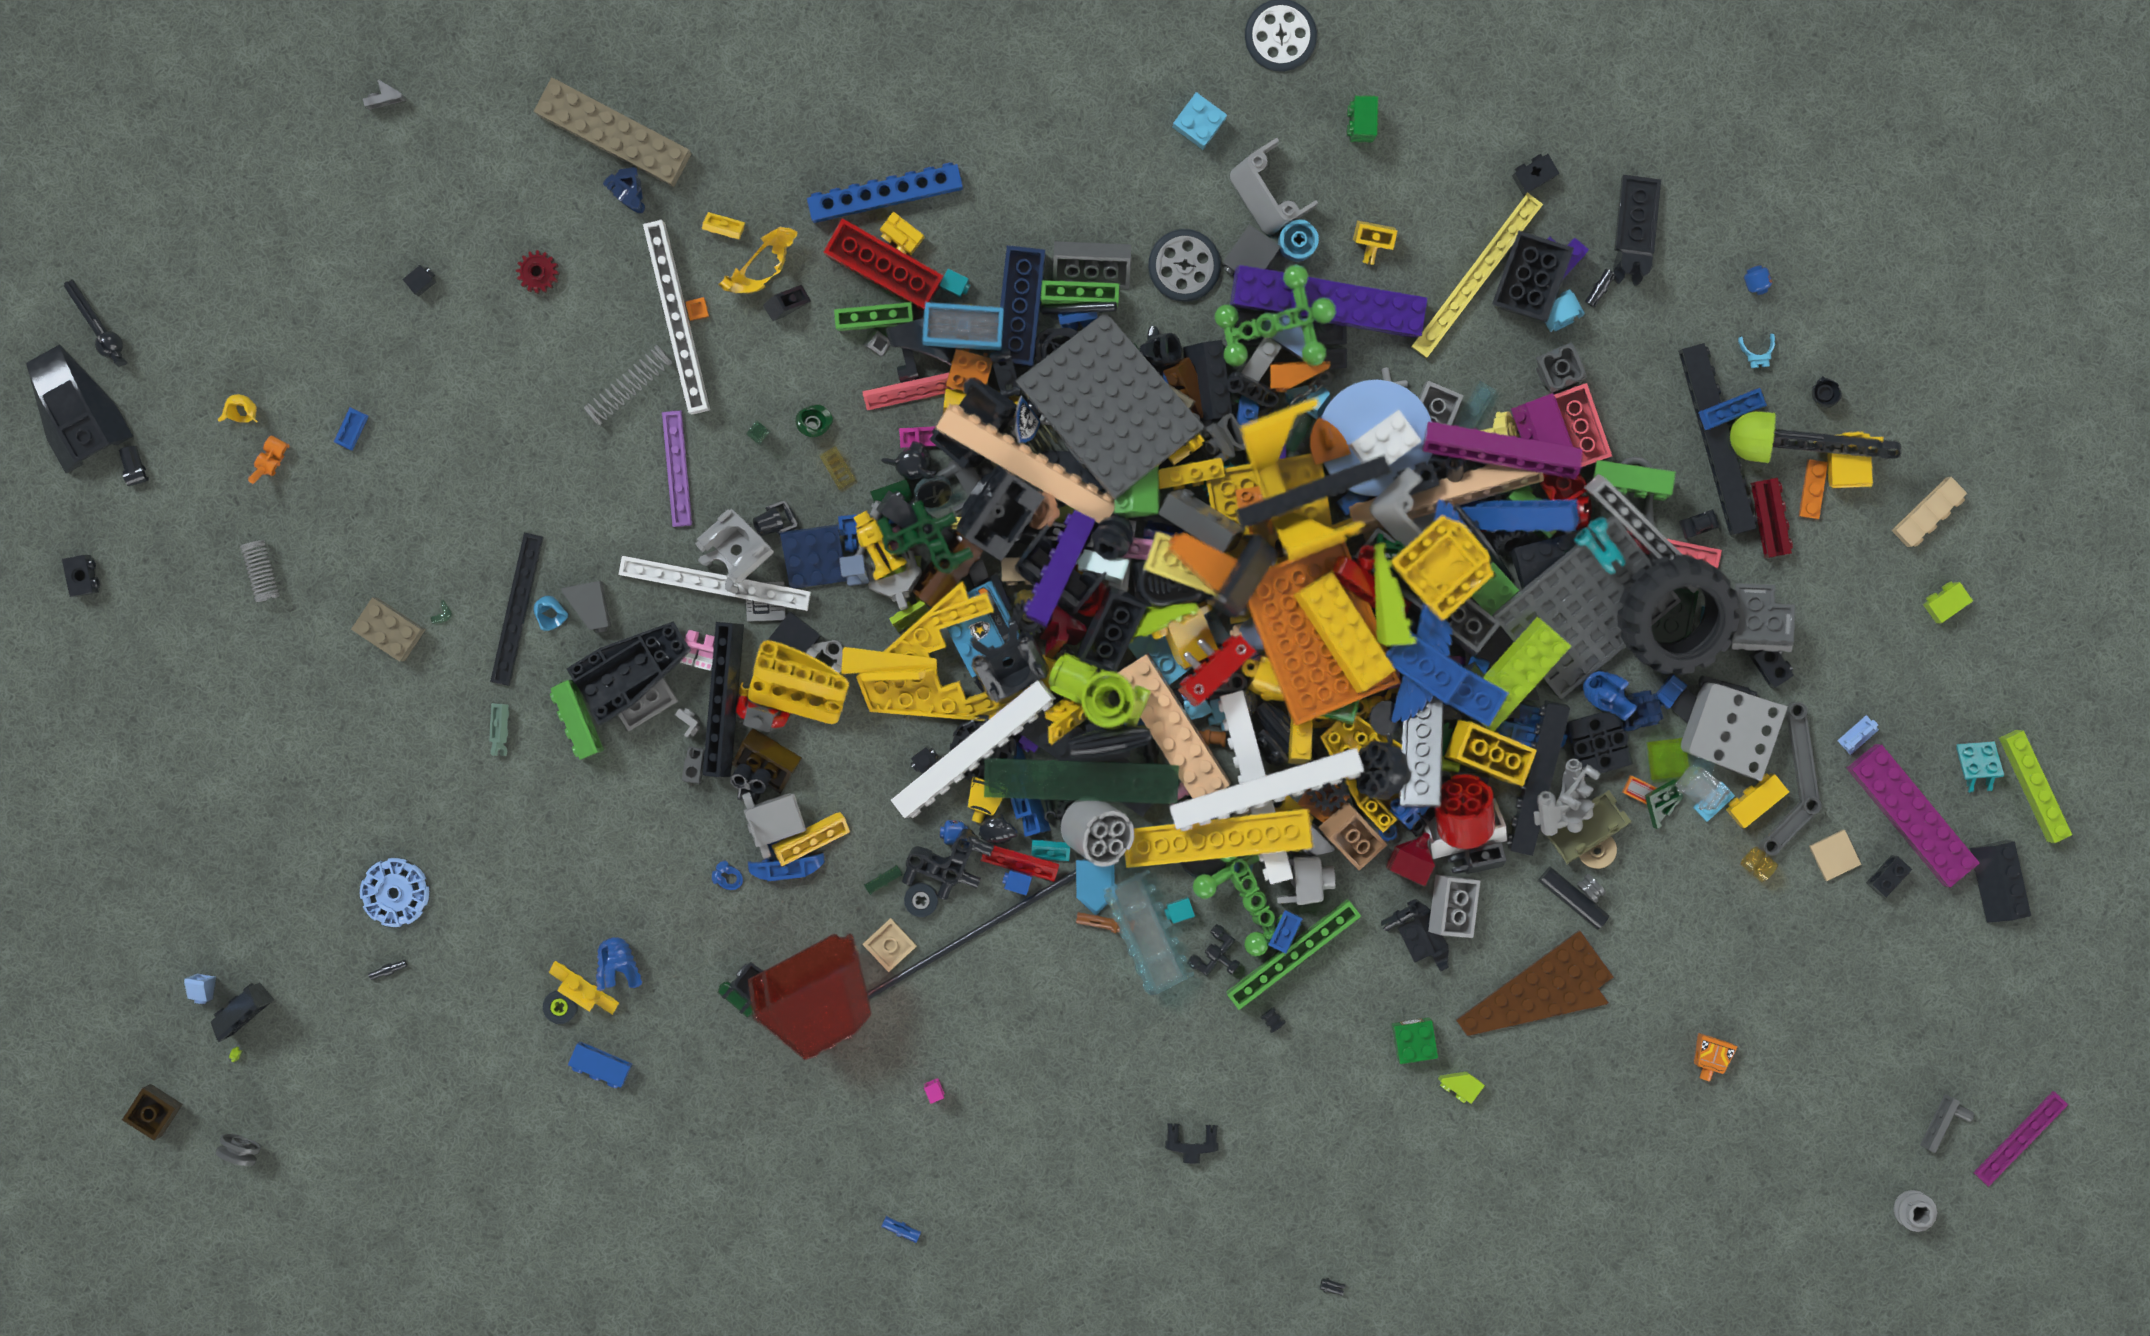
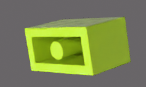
[1923,581,1973,623]

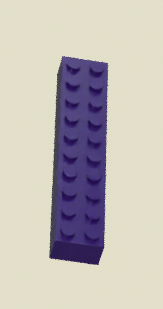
[1230,265,1427,338]

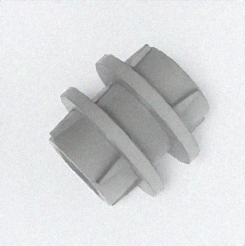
[1893,1190,1937,1232]

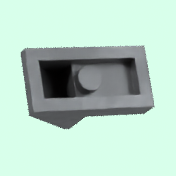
[363,80,406,110]

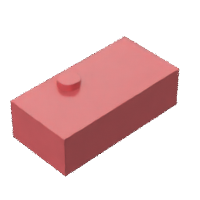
[1554,383,1612,467]

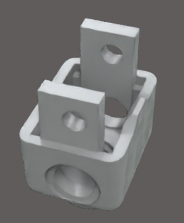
[1277,855,1335,905]

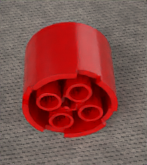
[1435,774,1495,849]

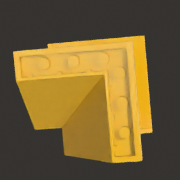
[1240,398,1364,561]

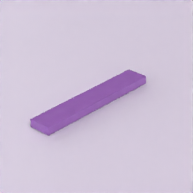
[662,410,692,527]

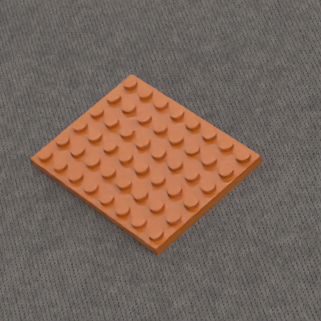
[1247,541,1400,726]

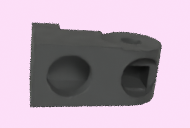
[682,746,705,784]

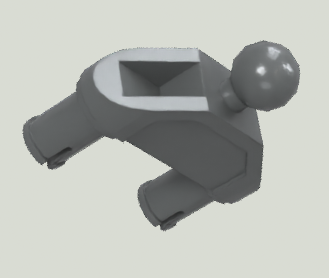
[934,461,994,517]

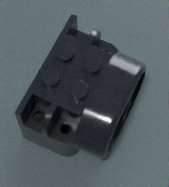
[956,466,1045,561]
[1130,561,1212,607]

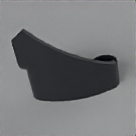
[886,318,957,366]

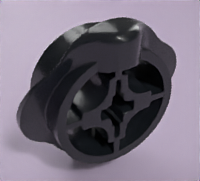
[1035,327,1078,364]

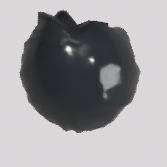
[1811,376,1842,408]

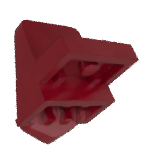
[1039,605,1087,658]

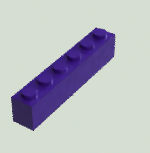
[1024,510,1096,627]

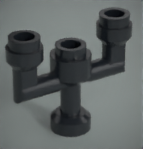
[1187,924,1240,977]

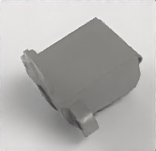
[742,793,806,859]

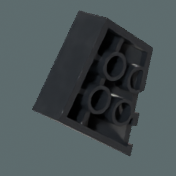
[211,982,275,1042]

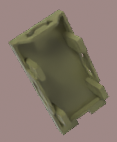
[1546,790,1631,864]

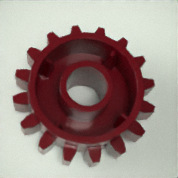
[516,250,560,294]

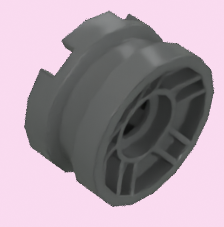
[1576,873,1606,903]

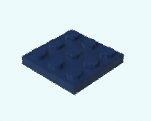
[780,524,847,589]

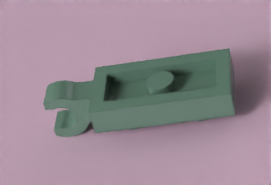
[489,703,509,756]

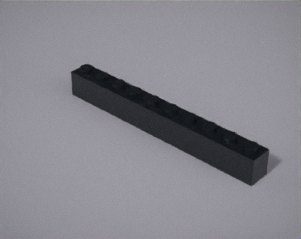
[1678,343,1757,535]

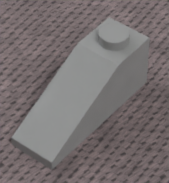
[1233,338,1282,393]

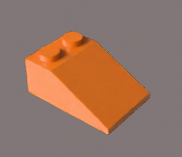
[1271,361,1330,392]

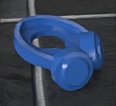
[712,861,743,890]

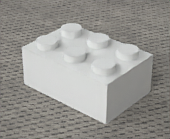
[1349,410,1422,465]

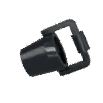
[753,501,797,536]

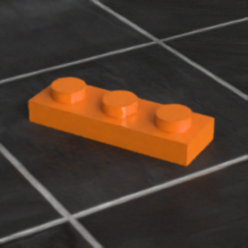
[1799,459,1828,519]

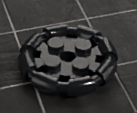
[950,715,1017,783]

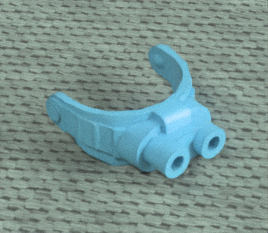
[1738,334,1775,368]

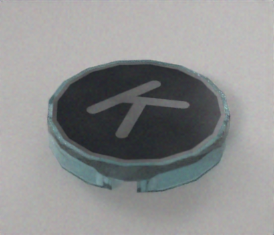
[914,475,953,509]

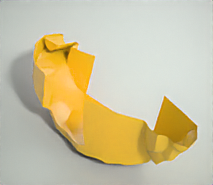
[718,227,798,293]

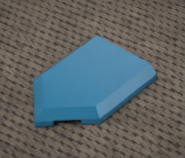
[1076,860,1115,915]

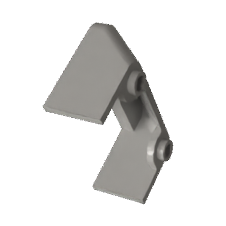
[1230,138,1318,235]
[1370,467,1467,546]

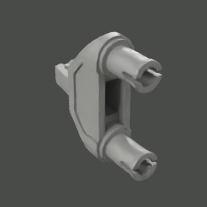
[866,551,922,610]

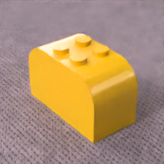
[1444,720,1537,786]

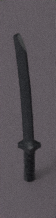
[1453,504,1512,581]

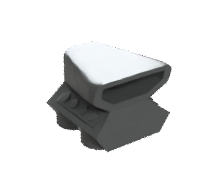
[1536,343,1586,393]
[1197,414,1246,462]

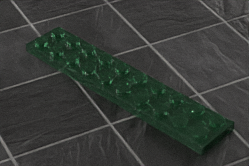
[984,758,1179,804]

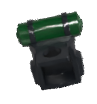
[717,962,772,1018]

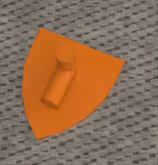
[1310,417,1351,465]

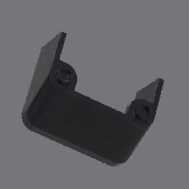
[1015,525,1108,615]
[1203,534,1278,617]

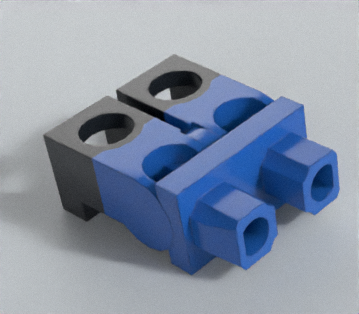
[1390,799,1436,837]

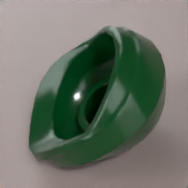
[795,405,833,437]

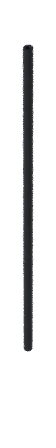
[829,870,1076,1020]

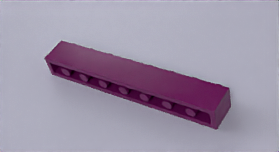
[1422,421,1582,479]

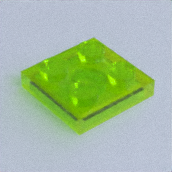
[1646,737,1690,780]

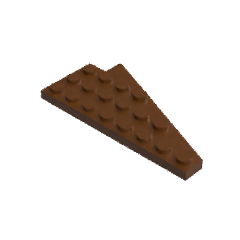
[1456,930,1613,1036]

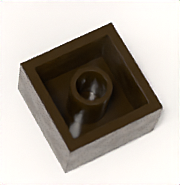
[122,1084,183,1141]

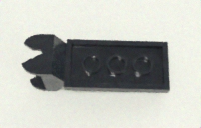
[1613,175,1661,286]

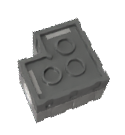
[1732,583,1795,652]

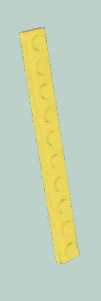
[1411,193,1543,358]

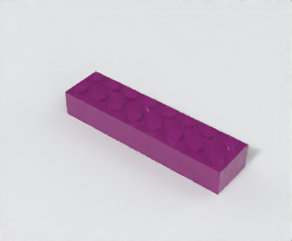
[1846,744,1979,887]

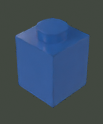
[1002,869,1032,895]

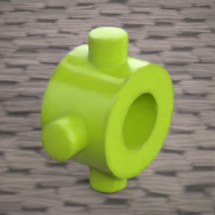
[229,1046,242,1062]

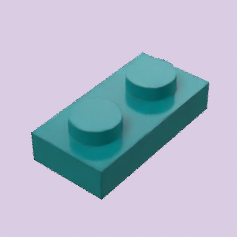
[1031,840,1070,861]

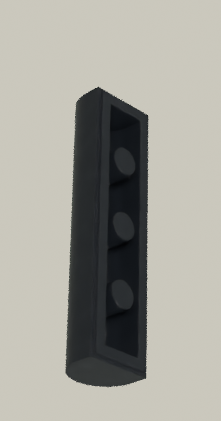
[1538,866,1609,930]

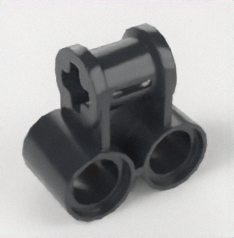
[1427,453,1468,482]
[1679,509,1720,539]
[730,764,771,805]

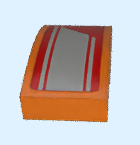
[1622,775,1656,804]

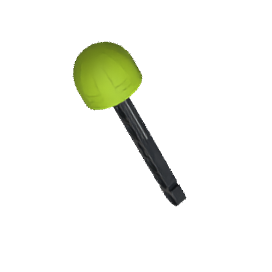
[1730,412,1901,463]

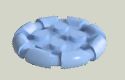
[360,858,429,927]

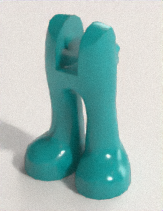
[1574,518,1626,575]

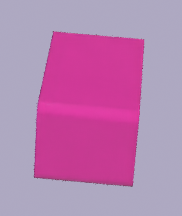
[924,1078,945,1104]

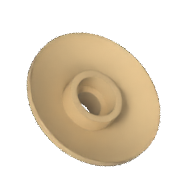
[1579,836,1617,869]

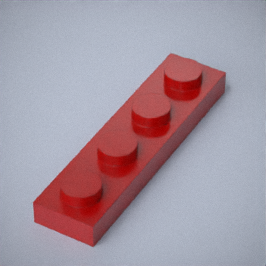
[981,845,1059,881]

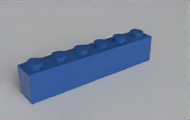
[1460,500,1580,532]

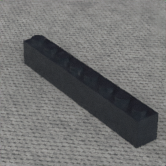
[1234,455,1391,529]
[703,622,744,777]
[1506,700,1571,856]

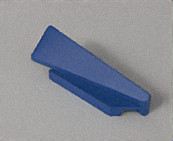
[1003,742,1051,837]

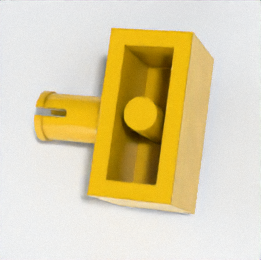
[1353,220,1397,265]

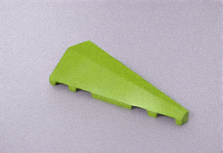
[1375,543,1416,646]
[1129,604,1199,644]

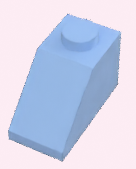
[184,974,216,1004]

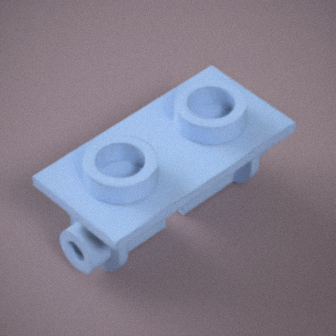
[1837,715,1879,755]

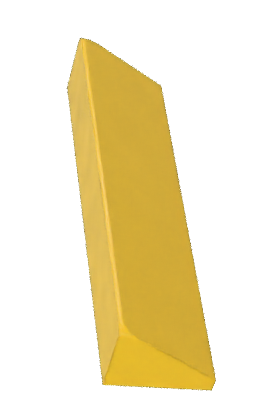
[772,812,850,866]

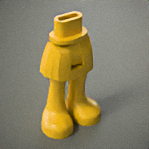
[854,511,907,580]

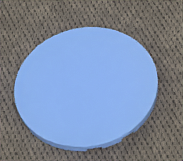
[1321,380,1432,496]

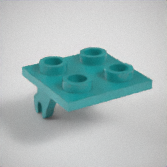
[1956,742,2004,793]

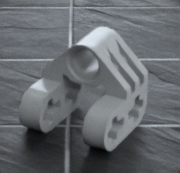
[806,640,844,675]

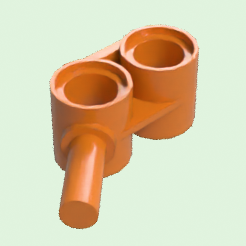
[248,435,290,484]

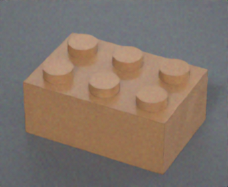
[1319,802,1387,871]

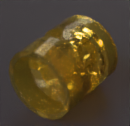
[1740,846,1778,882]

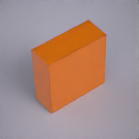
[685,297,709,321]

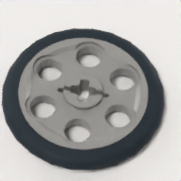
[1148,229,1221,302]

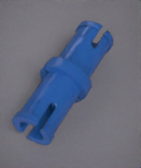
[881,1216,921,1243]

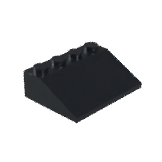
[1492,231,1574,322]
[1510,528,1589,590]

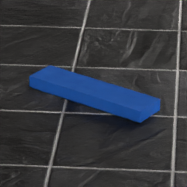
[1699,388,1767,430]

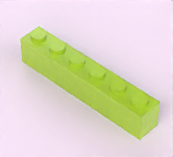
[1999,730,2072,843]

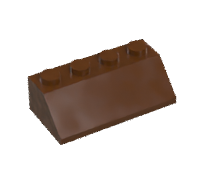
[912,530,983,607]

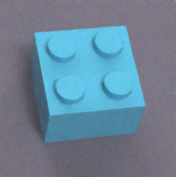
[1172,92,1227,150]

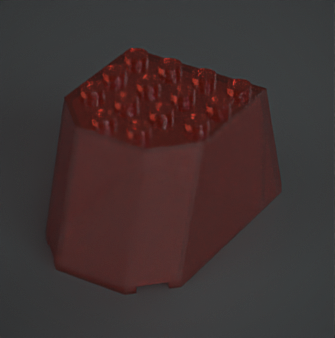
[748,934,872,1060]

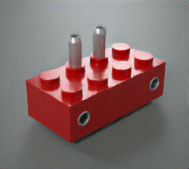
[1178,635,1256,707]

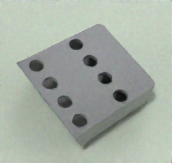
[1681,682,1788,781]

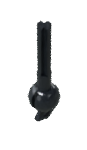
[64,279,128,367]

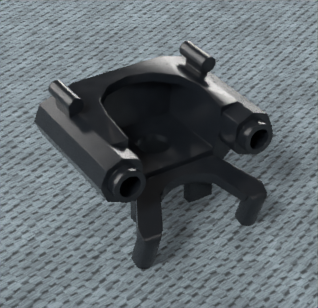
[970,618,1049,702]

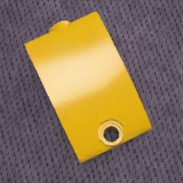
[748,640,849,724]

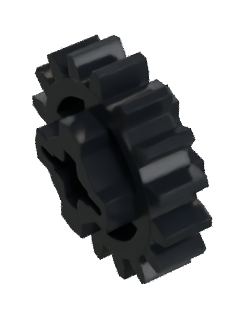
[1307,777,1349,811]

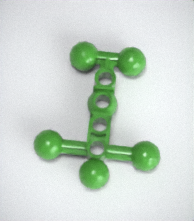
[1215,265,1336,367]
[1192,854,1300,956]

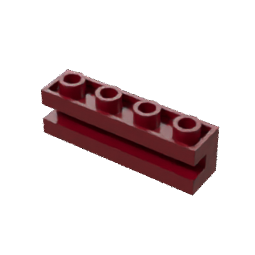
[1751,478,1793,558]

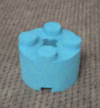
[1278,220,1319,262]
[1544,289,1585,332]

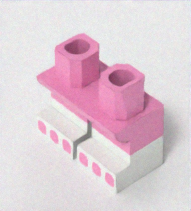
[680,630,715,671]

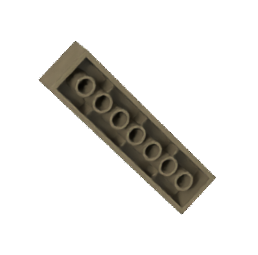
[534,77,692,187]

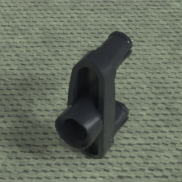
[1165,1123,1219,1164]

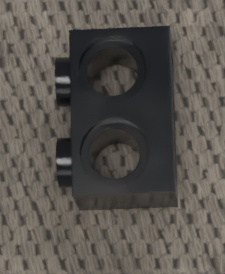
[1393,461,1440,496]
[1750,650,1794,688]
[1866,855,1913,898]

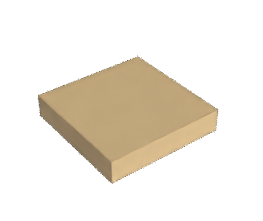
[1809,830,1861,881]
[863,918,917,972]

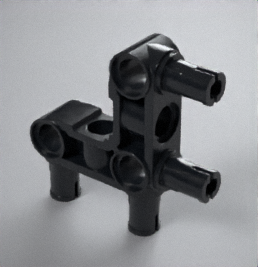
[902,828,994,900]

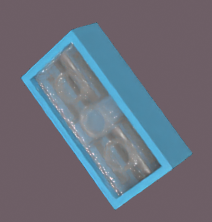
[923,303,1003,351]

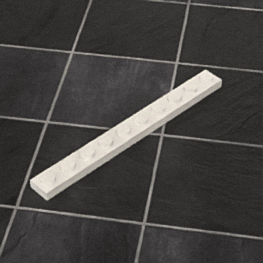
[619,556,811,611]

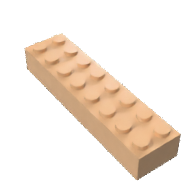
[1118,653,1231,799]

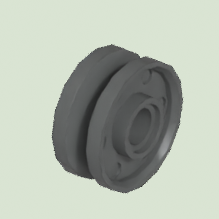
[215,1134,261,1166]

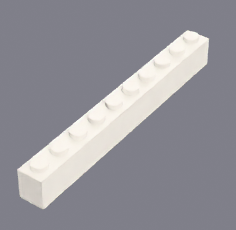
[643,220,710,415]
[891,681,1056,818]
[1218,690,1293,884]
[1170,748,1364,831]

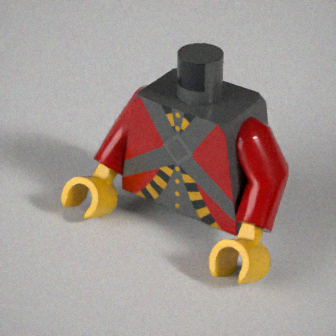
[736,682,791,732]

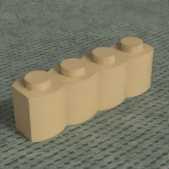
[1892,477,1967,547]

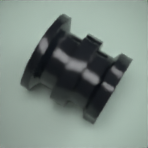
[1261,1007,1286,1033]

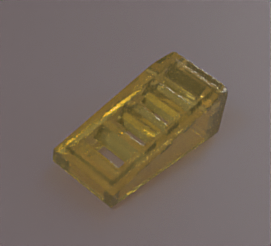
[819,446,855,490]

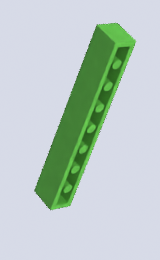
[1226,899,1361,1010]

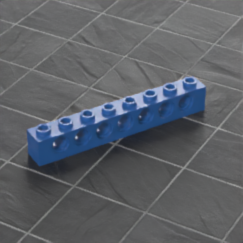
[807,162,963,223]

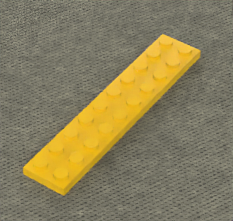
[1125,809,1313,868]

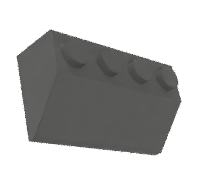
[1053,241,1131,290]

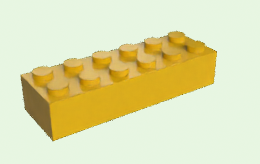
[1294,572,1395,693]

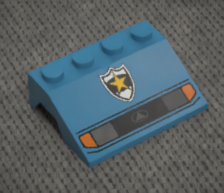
[946,580,1019,677]

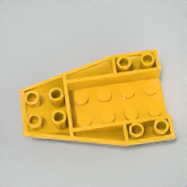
[1320,715,1402,833]

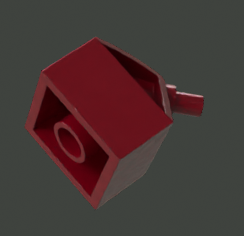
[1386,832,1435,886]

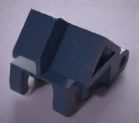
[603,167,645,214]
[1623,690,1664,732]

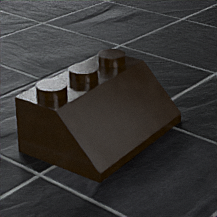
[732,728,802,794]

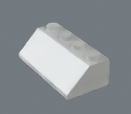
[1421,798,1507,859]

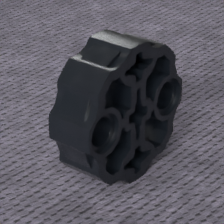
[1355,741,1407,800]

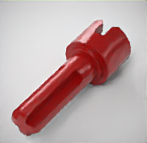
[1356,545,1375,572]

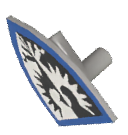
[1008,396,1041,443]

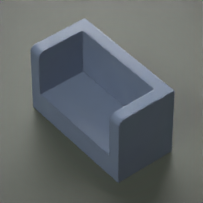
[840,555,870,586]

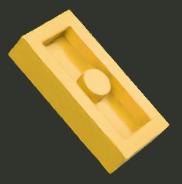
[702,212,745,239]

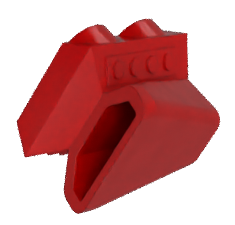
[1539,473,1587,500]

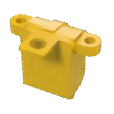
[1813,432,1884,488]
[1151,601,1218,670]
[1242,657,1284,701]

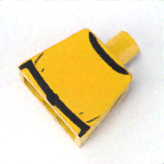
[968,776,1008,823]

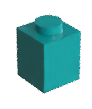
[940,269,971,298]
[1164,897,1195,924]

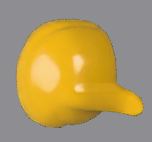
[218,394,257,423]

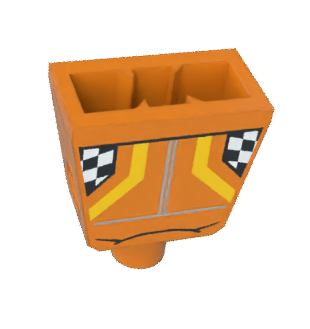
[1694,1033,1737,1082]

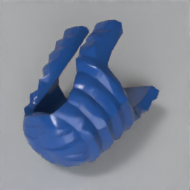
[1583,671,1637,720]
[596,937,642,991]

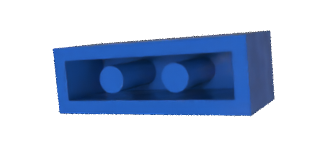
[568,1041,632,1088]

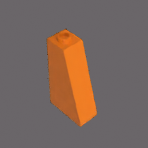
[1167,533,1237,594]

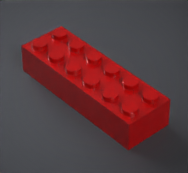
[823,218,944,312]

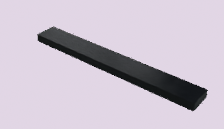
[490,532,544,686]

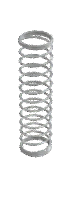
[584,345,672,425]

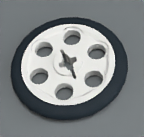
[1245,0,1317,71]

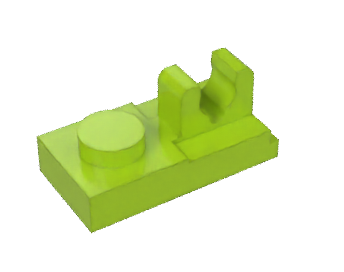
[889,596,929,633]

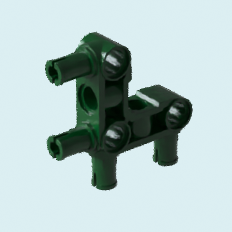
[876,501,974,574]

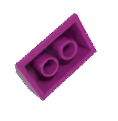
[1511,393,1573,447]

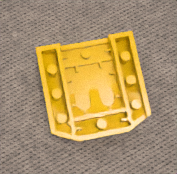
[1390,515,1494,620]

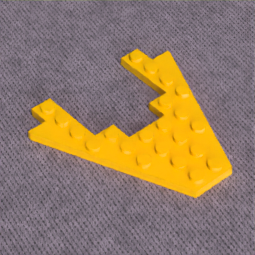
[856,581,1024,721]

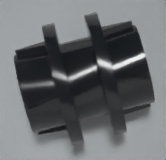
[1092,515,1135,560]

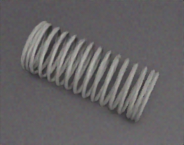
[240,540,280,602]

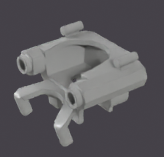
[695,509,774,594]
[1534,759,1601,836]

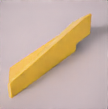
[841,647,938,681]

